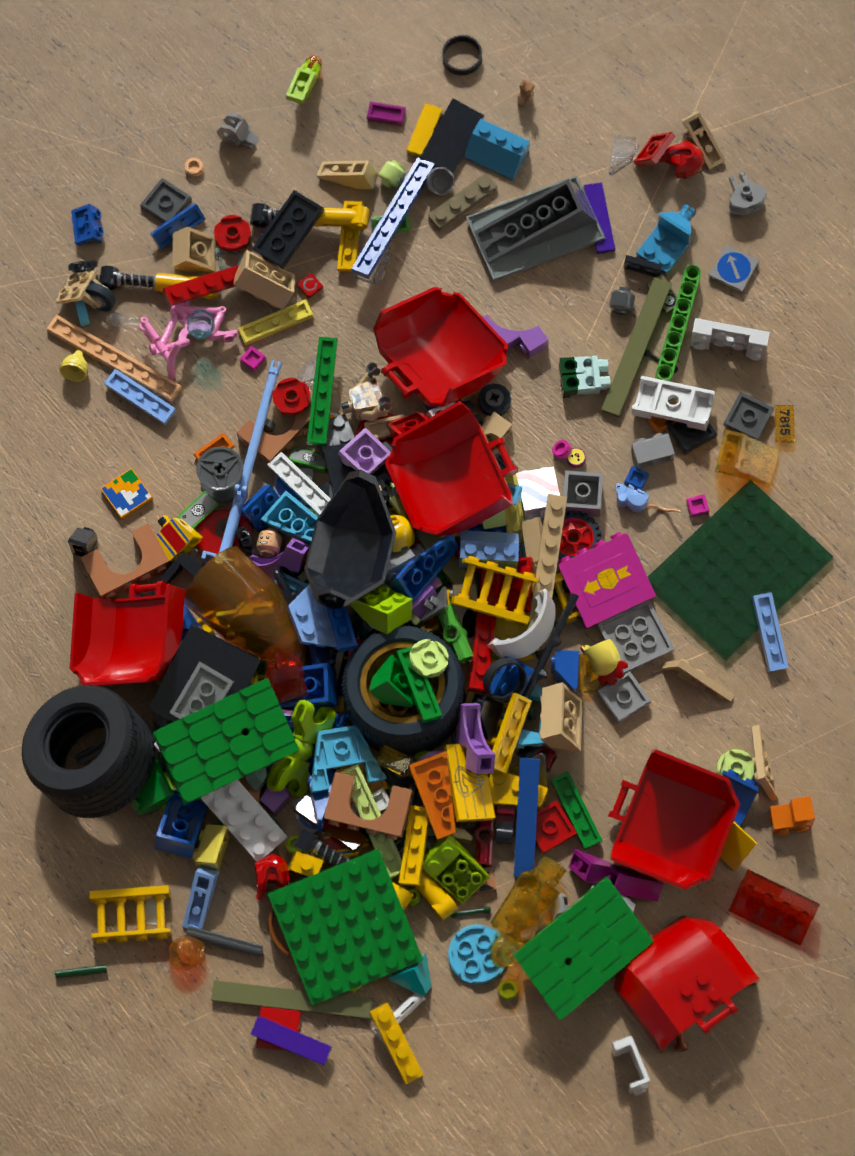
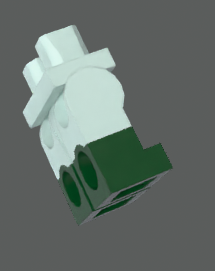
[559,356,611,398]

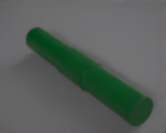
[55,965,107,979]

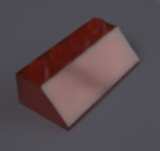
[728,869,820,946]

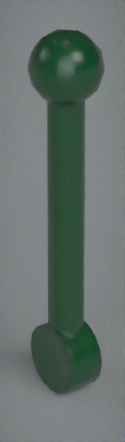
[450,906,491,919]

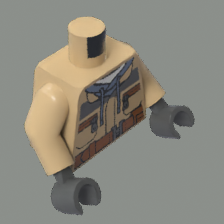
[341,362,391,421]

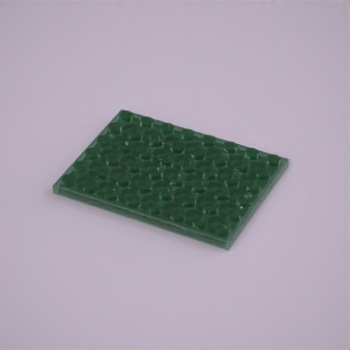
[648,479,833,661]

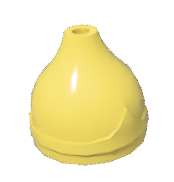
[59,351,88,382]

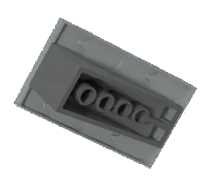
[466,176,606,281]

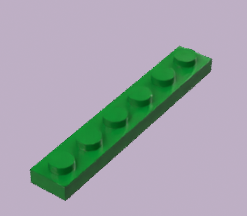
[307,337,338,446]

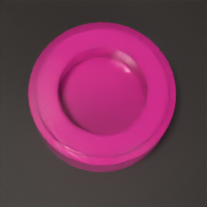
[552,440,572,460]

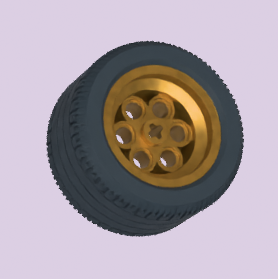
[342,626,464,756]

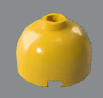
[390,515,415,552]

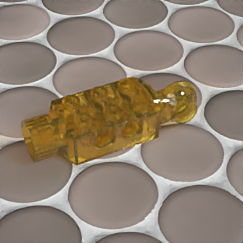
[490,856,566,968]

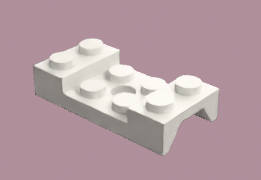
[690,318,770,361]
[632,376,715,431]

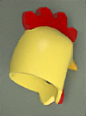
[580,639,628,685]

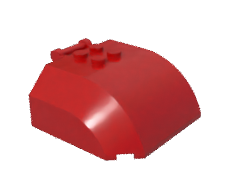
[373,287,508,407]
[385,401,518,536]
[69,581,185,686]
[608,749,740,890]
[614,915,760,1053]

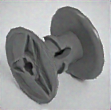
[196,447,243,504]

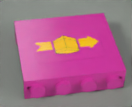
[557,532,656,629]

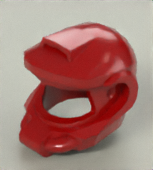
[659,141,705,179]
[254,854,290,901]

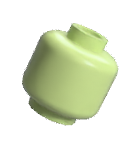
[379,160,406,189]

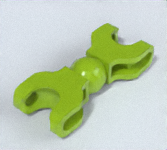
[267,700,336,798]

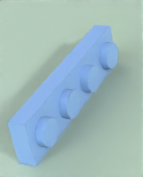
[104,369,176,425]
[751,592,789,672]

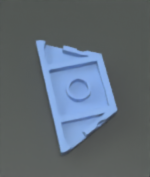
[287,584,338,650]

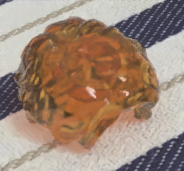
[168,935,205,970]

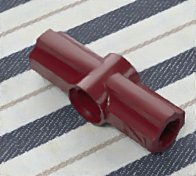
[475,807,494,868]

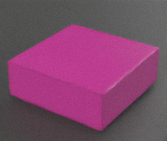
[240,346,266,372]
[686,494,710,518]

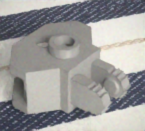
[216,112,259,148]
[728,172,767,216]

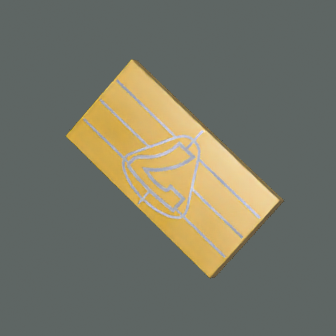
[443,744,495,822]

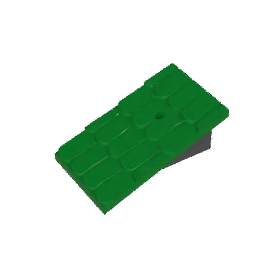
[152,678,300,805]
[513,876,653,1020]

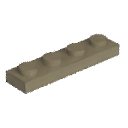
[428,173,497,231]

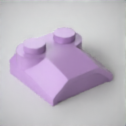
[338,428,391,475]

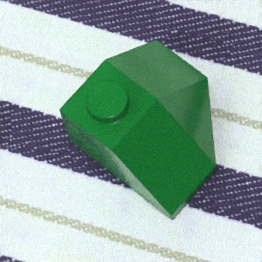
[369,655,414,707]

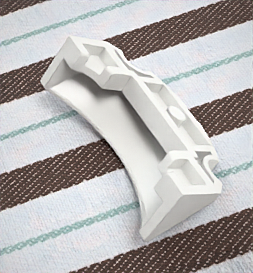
[488,589,555,659]

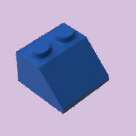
[551,650,579,695]

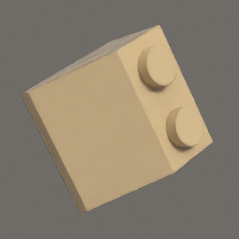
[172,227,216,272]

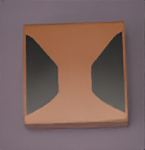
[476,870,497,895]

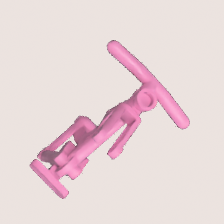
[139,301,238,380]

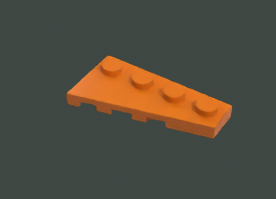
[409,751,456,840]

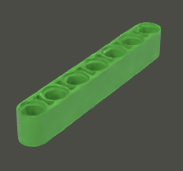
[655,265,701,382]

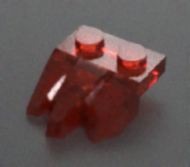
[265,650,308,703]

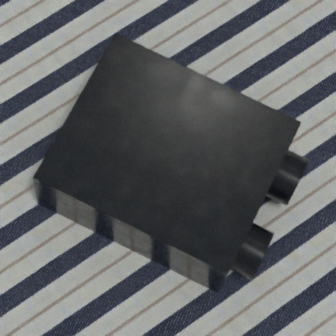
[148,625,264,727]

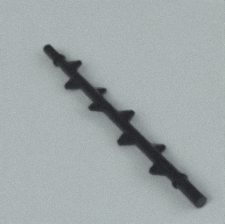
[503,593,579,719]

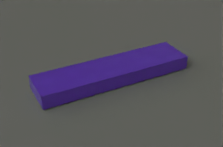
[584,182,615,254]
[250,1016,332,1066]

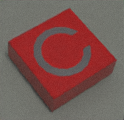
[297,273,323,299]

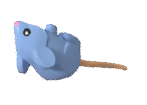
[616,483,681,513]

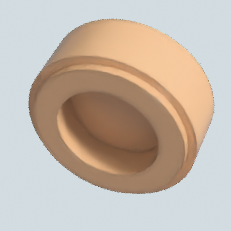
[185,158,203,177]

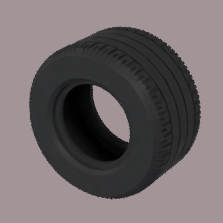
[21,685,155,818]

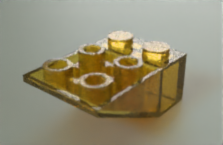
[715,429,779,486]

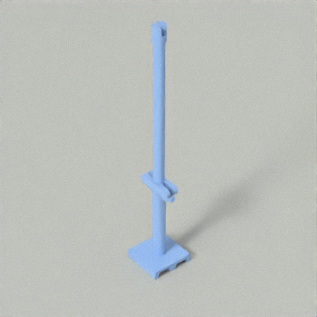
[201,360,282,577]

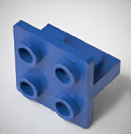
[241,484,280,533]
[490,656,534,696]

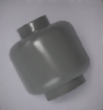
[609,287,635,315]

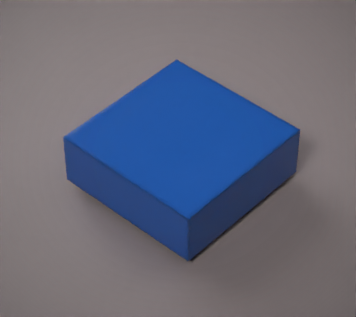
[624,466,649,490]

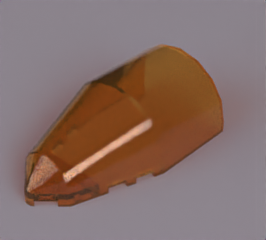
[184,546,307,667]

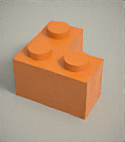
[768,796,815,836]

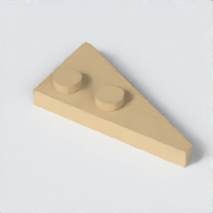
[661,659,734,702]
[752,725,778,801]

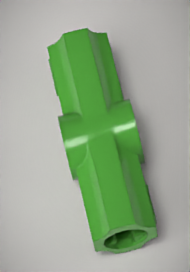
[437,604,474,664]

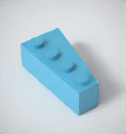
[261,491,318,545]

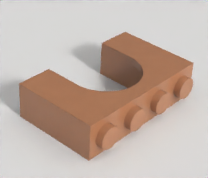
[237,393,312,464]
[80,523,171,600]
[324,772,414,840]

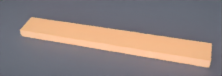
[46,315,182,403]

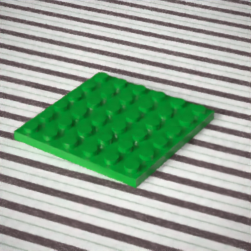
[268,849,423,1006]

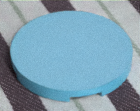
[448,925,508,985]

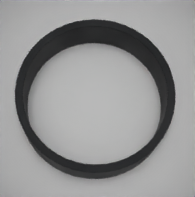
[442,35,482,76]
[483,658,527,703]

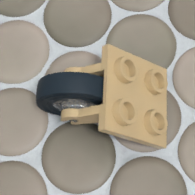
[55,270,116,311]

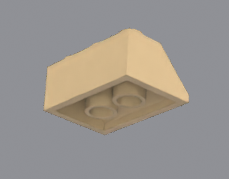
[234,250,295,310]
[539,682,582,752]

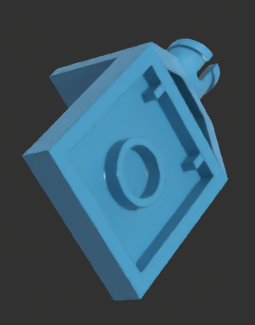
[636,205,696,275]

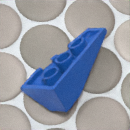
[390,534,460,603]

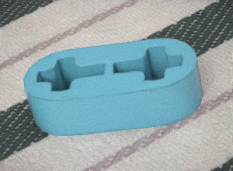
[75,300,90,327]

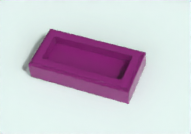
[367,101,406,126]

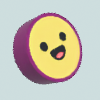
[567,448,586,468]

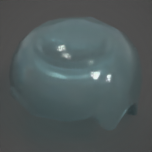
[187,309,215,340]

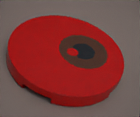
[196,509,253,560]

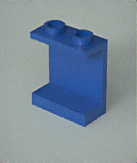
[722,769,759,826]

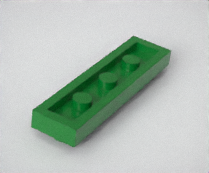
[396,647,442,723]
[551,771,603,850]

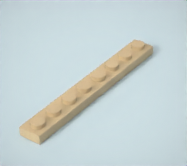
[527,494,567,649]

